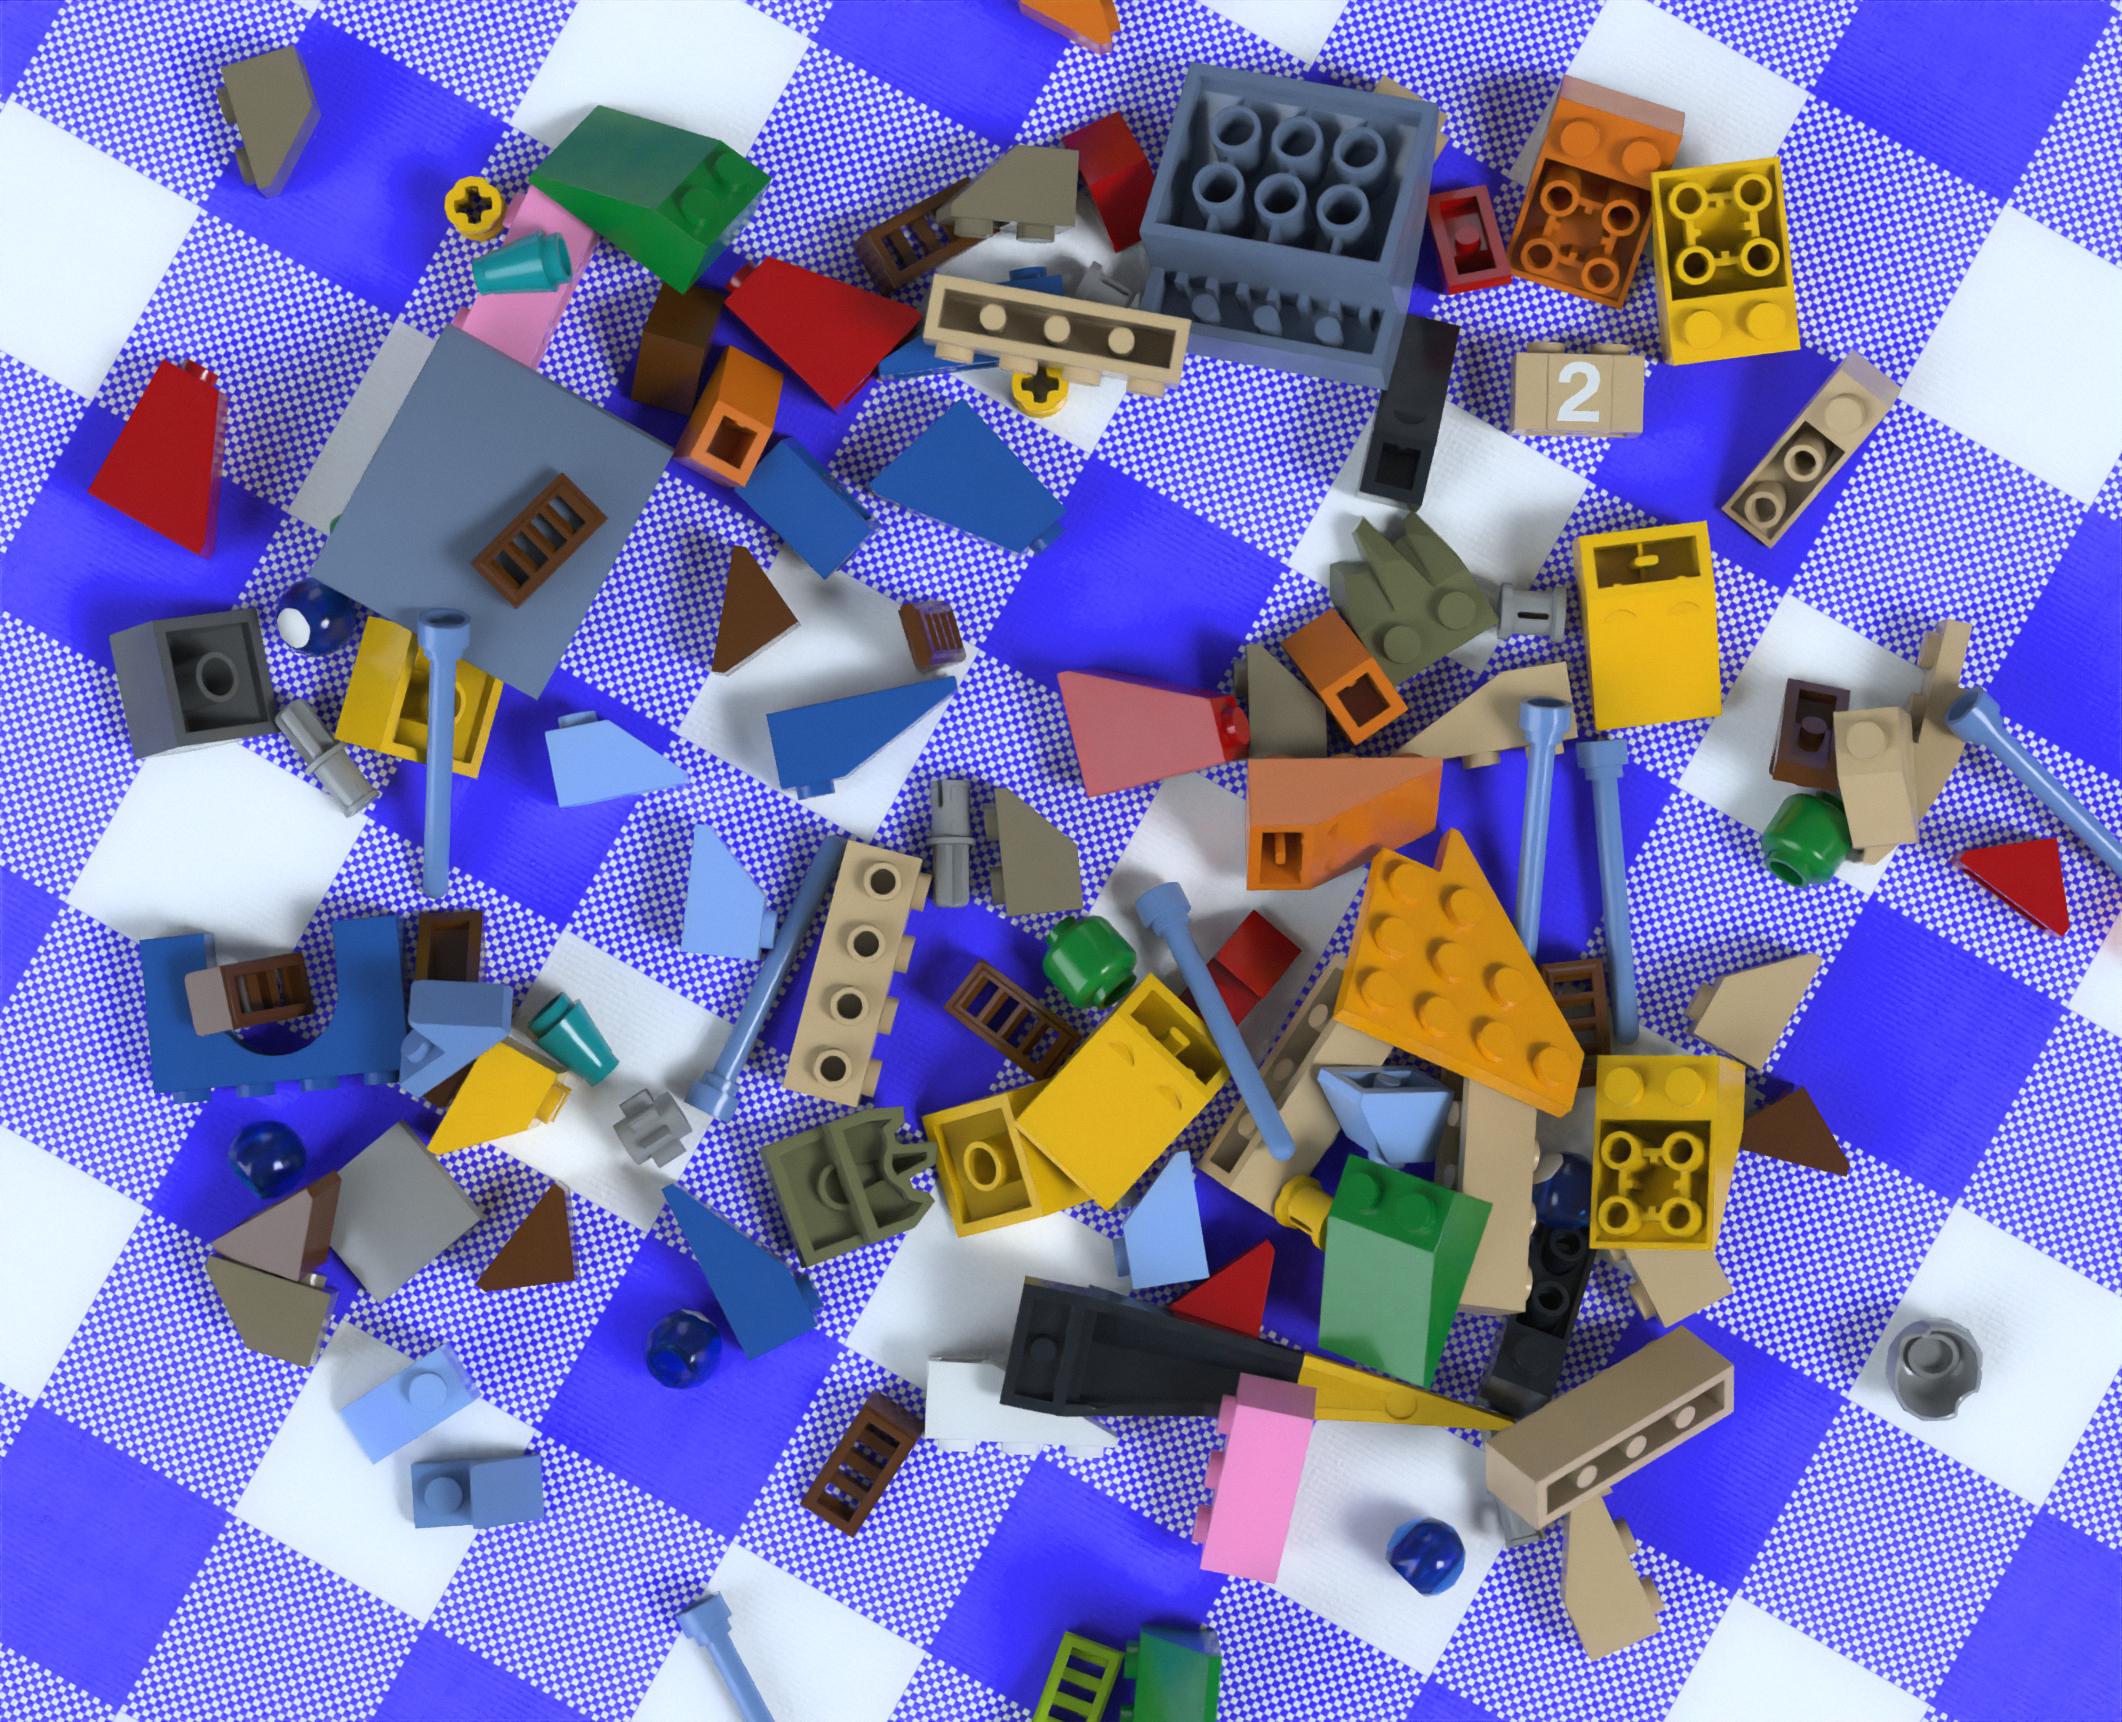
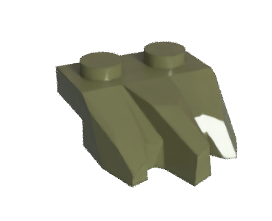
[1330,511,1500,688]
[758,1106,937,1269]

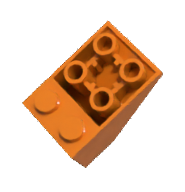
[1506,74,1685,310]
[1245,753,1443,891]

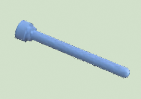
[417,608,471,899]
[1944,686,2122,879]
[1513,697,1572,966]
[1576,738,1639,1045]
[683,835,846,1123]
[1134,882,1295,1161]
[675,1591,775,1722]

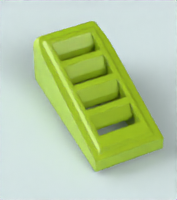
[1032,1631,1125,1722]

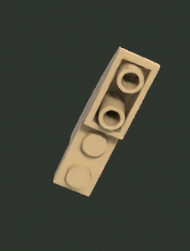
[1852,619,1973,866]

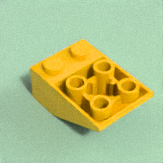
[1650,156,1801,366]
[1571,521,1722,731]
[1012,972,1231,1212]
[1589,1055,1746,1251]

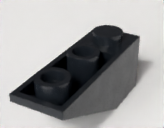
[1355,313,1460,512]
[1473,1209,1598,1420]

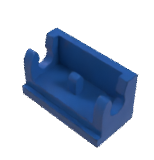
[734,437,884,580]

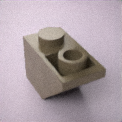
[216,45,321,199]
[935,145,1079,244]
[1233,643,1327,761]
[983,787,1084,917]
[205,1253,340,1368]

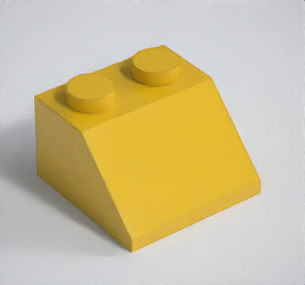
[334,616,504,779]
[426,1036,572,1156]
[921,1077,1092,1238]

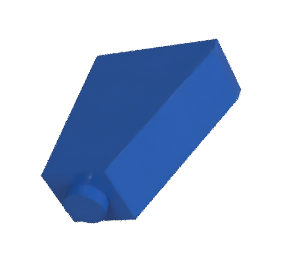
[868,397,1067,558]

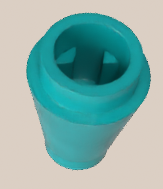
[472,229,573,296]
[526,992,620,1087]

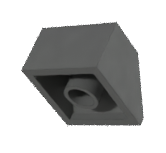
[109,608,282,760]

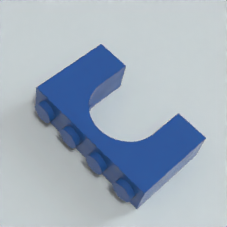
[140,915,413,1104]

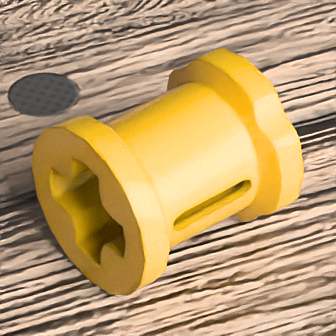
[444,176,508,242]
[1011,365,1069,419]
[1274,1174,1334,1252]

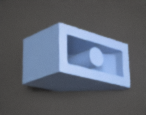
[545,711,690,809]
[680,824,778,961]
[1318,1065,1455,1169]
[1112,1148,1209,1290]
[339,1342,482,1465]

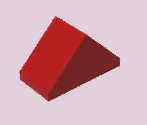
[1061,111,1155,254]
[1948,837,2070,938]
[1162,1236,1275,1337]

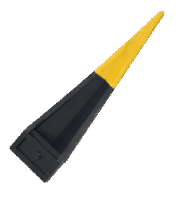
[999,1275,1517,1431]

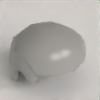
[1885,1317,1983,1421]

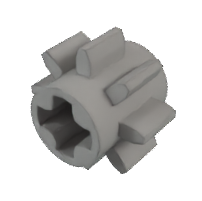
[613,1088,693,1169]

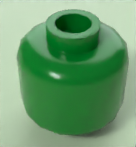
[1760,791,1853,889]
[1042,915,1137,1011]

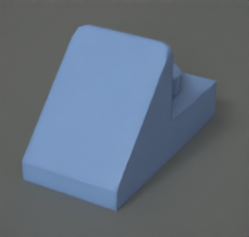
[399,980,513,1099]
[411,1454,545,1529]

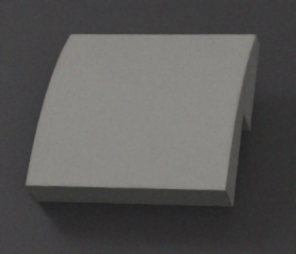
[330,1119,485,1305]

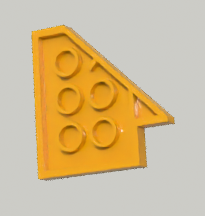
[1332,827,1584,1118]

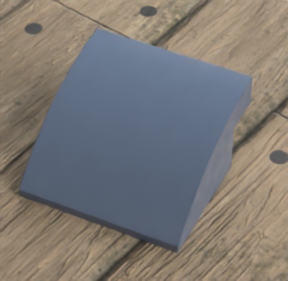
[1139,62,1439,390]
[308,322,675,700]

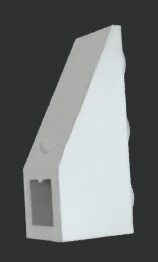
[924,1356,1118,1458]

